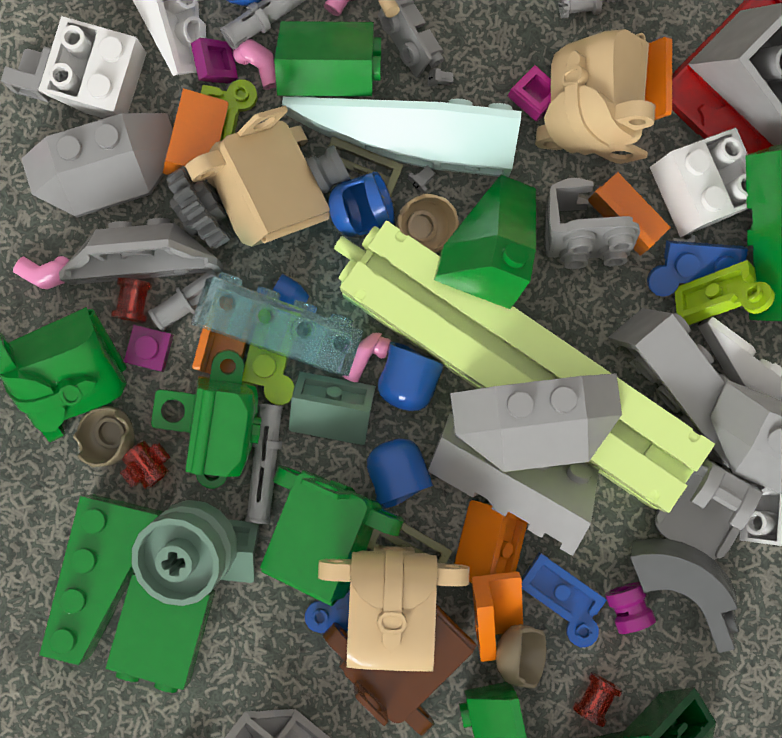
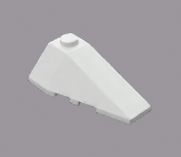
[133,0,206,76]
[698,317,782,401]

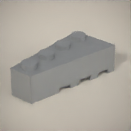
[608,308,730,468]
[428,413,599,556]

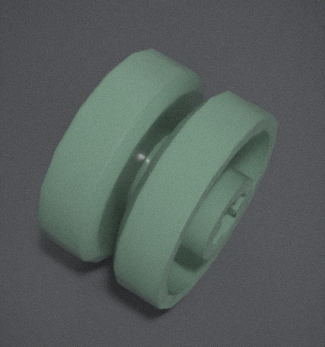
[132,500,237,606]

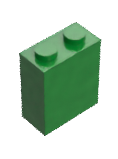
[274,21,382,96]
[105,573,216,693]

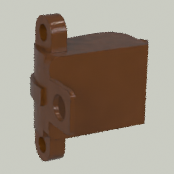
[322,604,477,736]

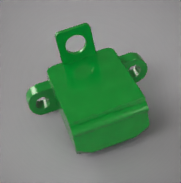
[0,307,127,443]
[151,349,261,489]
[260,465,405,606]

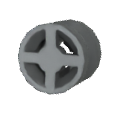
[305,145,351,194]

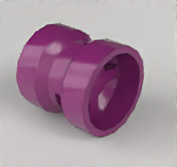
[605,582,656,634]

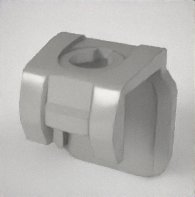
[544,177,640,269]
[655,458,763,560]

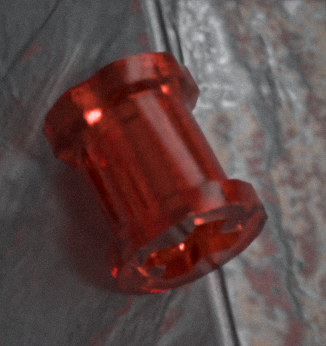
[111,278,152,323]
[572,672,623,727]

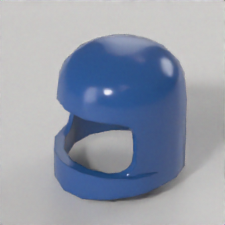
[328,172,395,237]
[378,342,444,411]
[367,438,433,509]

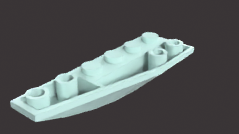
[282,96,522,177]

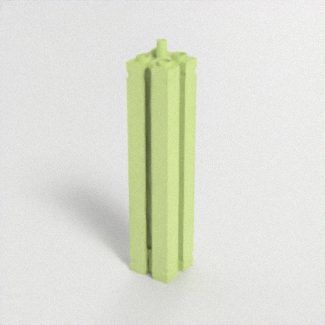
[334,220,715,513]

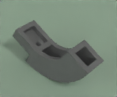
[631,538,739,653]

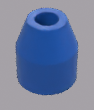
[267,273,309,313]

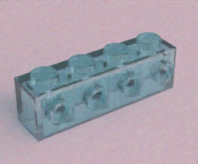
[191,272,363,376]

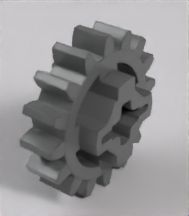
[166,166,232,250]

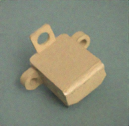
[535,29,656,164]
[185,106,330,247]
[318,546,470,671]

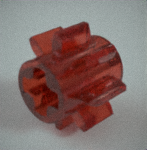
[120,440,171,490]

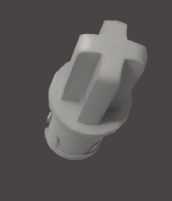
[148,271,224,332]

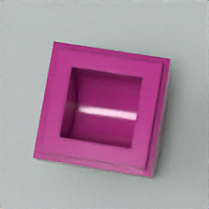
[507,65,551,122]

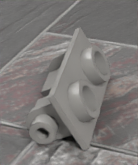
[377,0,444,78]

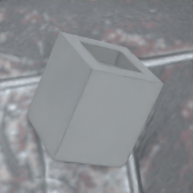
[1,46,51,103]

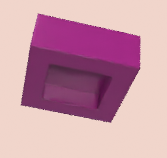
[191,37,238,84]
[124,325,174,372]

